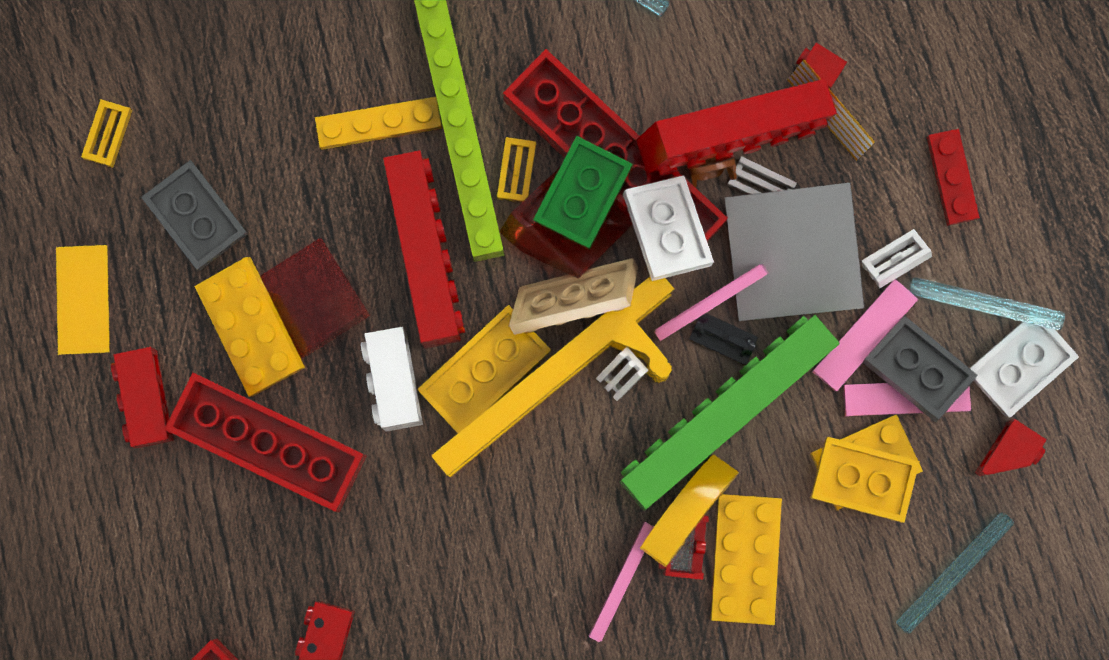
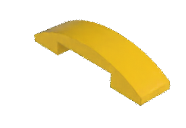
[640,454,739,567]

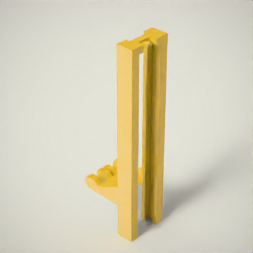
[431,277,674,478]

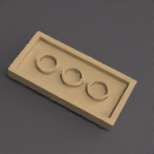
[509,258,638,335]

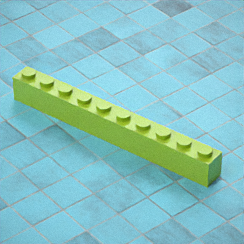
[414,0,504,262]

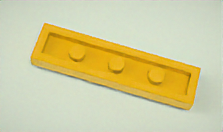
[315,97,442,150]

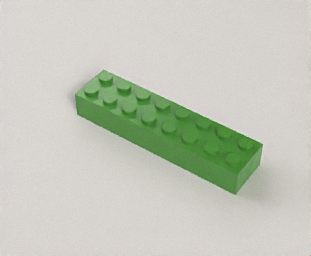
[619,315,840,511]

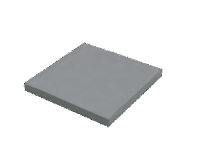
[725,182,864,321]

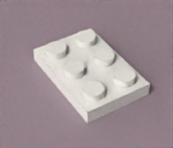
[623,175,714,281]
[970,310,1079,419]

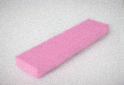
[655,264,769,341]
[812,279,918,392]
[843,383,971,417]
[589,522,654,642]

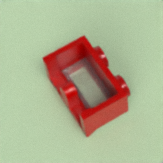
[658,516,709,580]

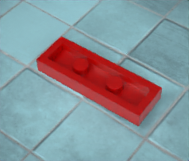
[926,129,980,226]

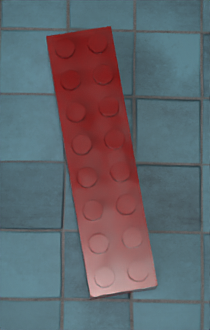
[503,49,728,242]

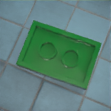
[533,136,633,249]

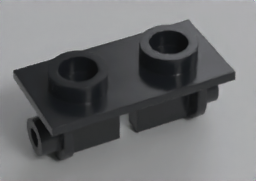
[689,313,758,365]

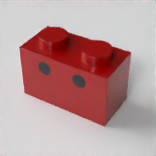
[295,601,355,660]

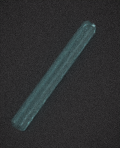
[909,277,1065,330]
[897,513,1014,634]

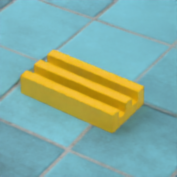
[81,99,132,168]
[497,137,536,204]

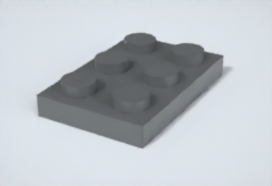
[141,160,248,271]
[863,316,978,423]

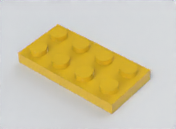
[194,257,305,397]
[417,305,551,433]
[710,494,782,625]

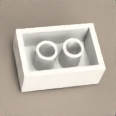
[361,327,423,431]

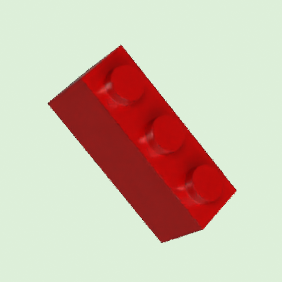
[111,347,174,448]

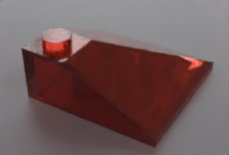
[499,166,633,279]
[260,238,371,360]

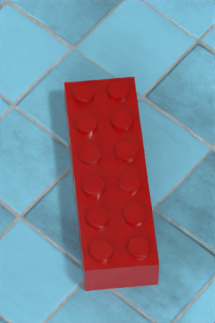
[636,79,837,176]
[383,150,465,349]
[164,372,367,512]

